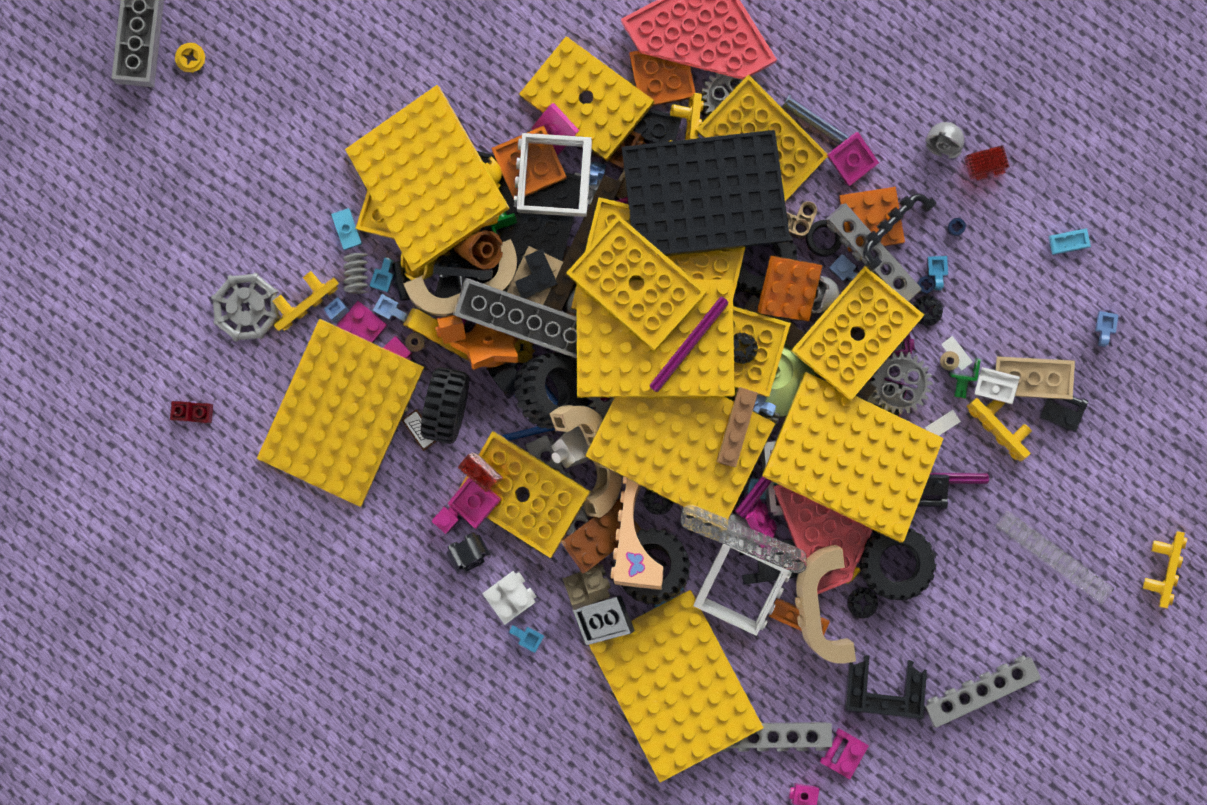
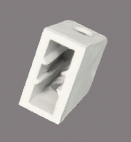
[552,426,589,468]

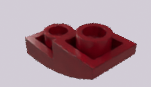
[170,401,213,423]

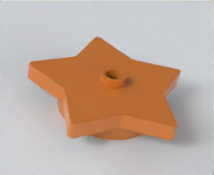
[451,323,520,370]

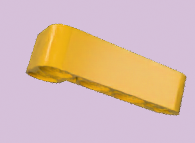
[403,308,470,362]

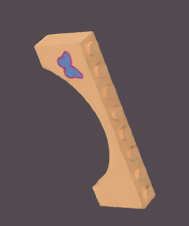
[611,476,664,590]

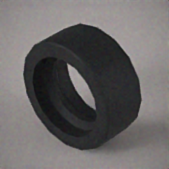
[806,220,842,257]

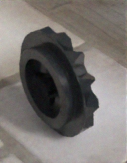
[913,295,943,326]
[734,332,758,364]
[643,489,673,515]
[847,587,878,618]

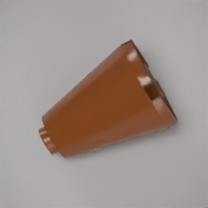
[454,230,503,269]

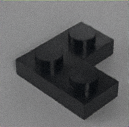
[515,249,558,299]

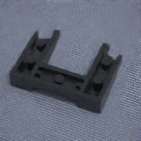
[844,655,927,720]

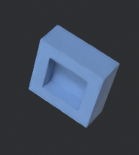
[324,297,349,323]

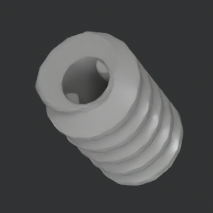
[343,253,368,294]

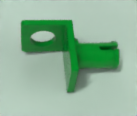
[491,212,517,234]
[949,358,981,399]

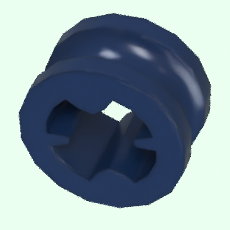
[948,218,966,236]
[917,276,935,294]

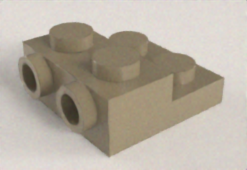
[562,563,611,610]

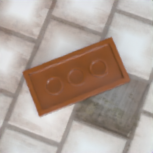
[561,498,641,573]

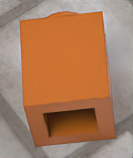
[435,315,466,344]

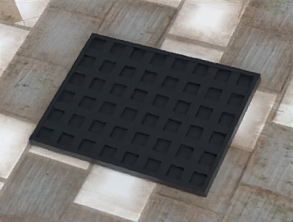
[622,130,790,256]

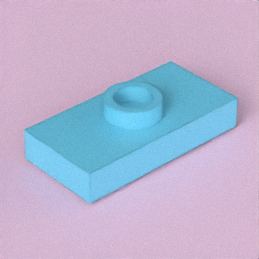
[331,208,362,251]
[1048,228,1091,255]

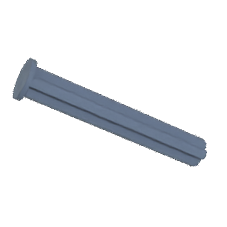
[781,95,849,144]

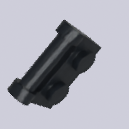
[1039,396,1088,432]
[917,474,949,509]

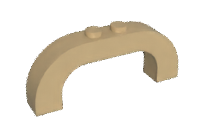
[404,239,517,317]
[549,405,622,518]
[795,545,856,663]

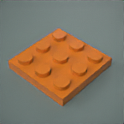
[629,51,696,106]
[491,126,567,199]
[839,187,905,252]
[757,255,822,321]

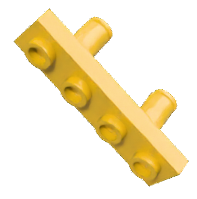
[668,93,704,142]
[272,271,339,331]
[966,398,1032,462]
[1143,531,1187,609]

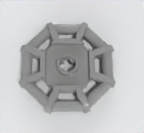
[211,272,281,342]

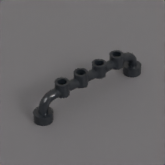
[863,193,937,272]

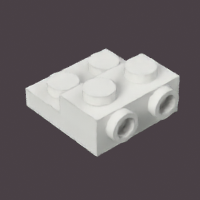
[482,571,537,625]

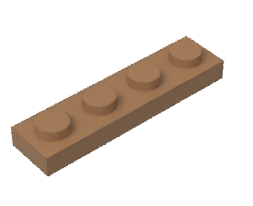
[716,387,758,468]

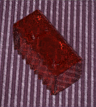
[964,145,1010,181]
[458,452,503,492]

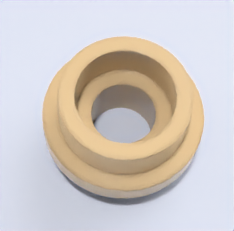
[405,333,425,352]
[940,351,959,370]

